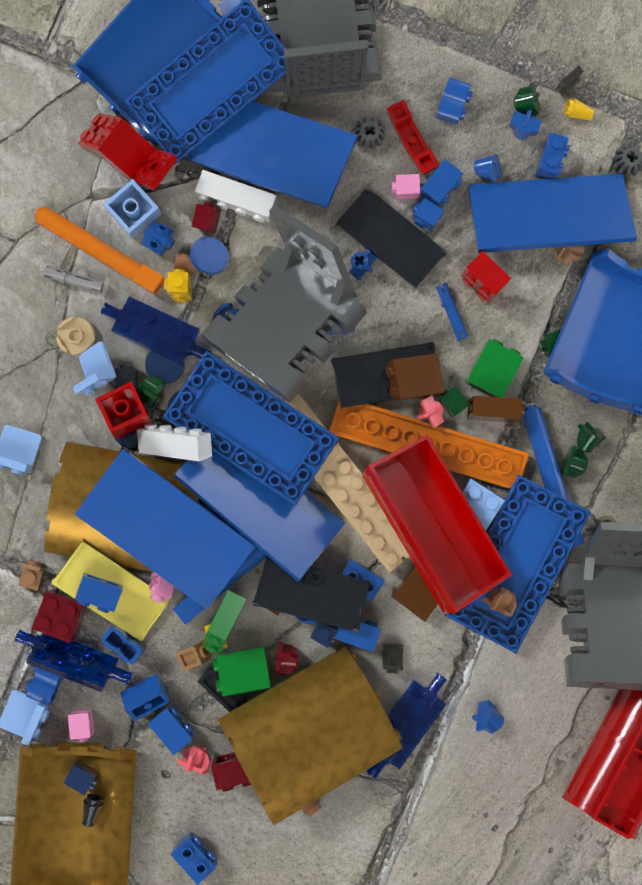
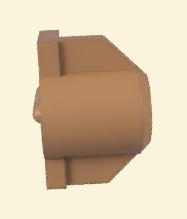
[553,245,584,265]
[482,587,517,617]

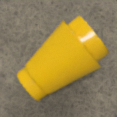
[563,98,594,121]

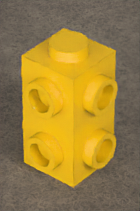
[164,269,192,303]

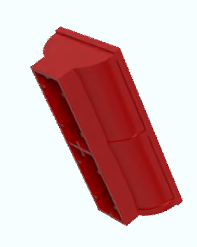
[362,434,512,614]
[562,689,642,840]

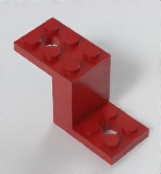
[78,113,178,191]

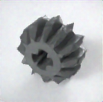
[353,117,386,151]
[612,142,642,177]

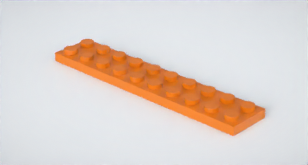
[329,401,529,489]

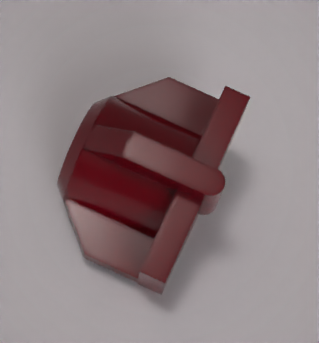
[275,641,299,675]

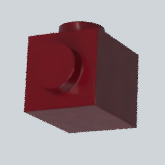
[191,202,221,233]

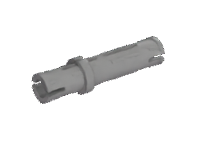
[43,265,104,294]

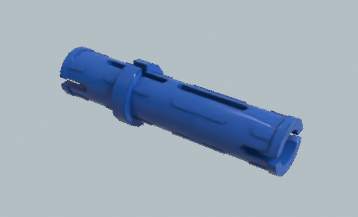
[435,283,469,342]

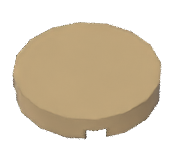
[56,317,96,356]

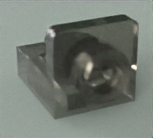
[557,66,584,100]
[174,159,205,184]
[382,643,404,674]

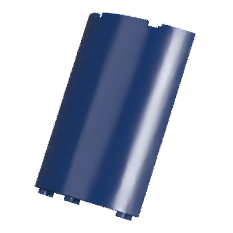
[72,0,223,147]
[543,249,642,415]

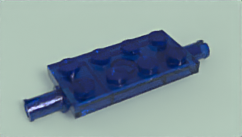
[101,296,212,365]
[14,629,133,692]
[366,672,447,779]

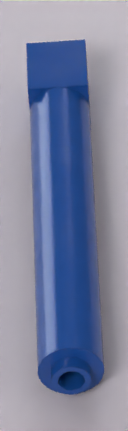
[523,404,585,547]
[173,547,267,625]

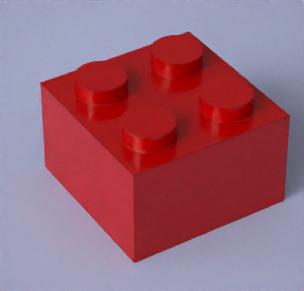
[461,251,512,303]

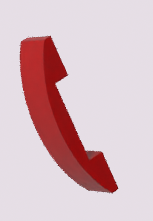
[386,100,440,175]

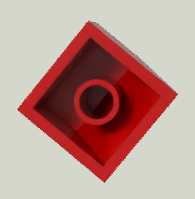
[95,382,152,440]

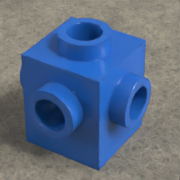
[141,221,175,255]

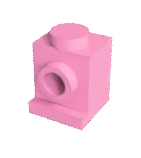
[149,572,174,603]

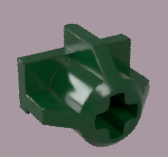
[514,82,541,116]
[138,376,167,409]
[576,422,606,453]
[561,445,589,478]

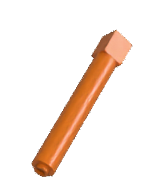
[34,206,165,296]

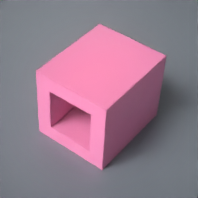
[391,174,420,200]
[68,709,94,742]

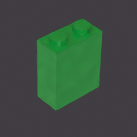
[465,339,524,398]
[202,590,246,654]
[212,647,270,696]

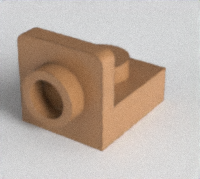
[19,560,46,591]
[175,641,211,671]

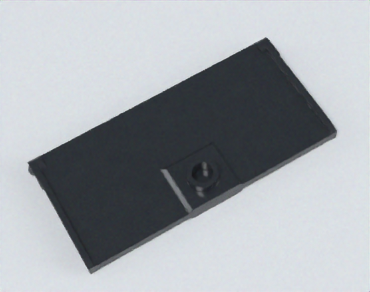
[336,187,447,289]
[331,342,436,408]
[252,556,370,633]

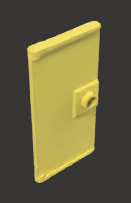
[51,541,170,642]

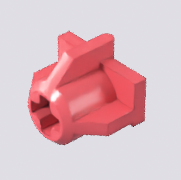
[417,395,444,428]
[177,745,211,774]

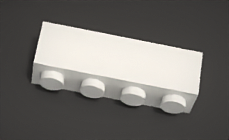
[195,170,277,223]
[137,423,212,461]

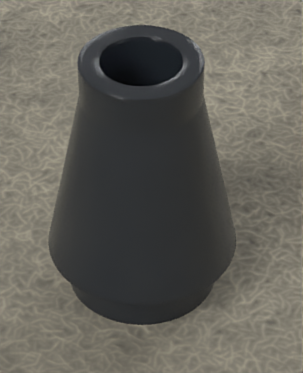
[82,794,104,827]

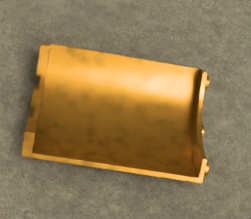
[44,442,201,572]
[218,646,402,826]
[10,742,137,885]

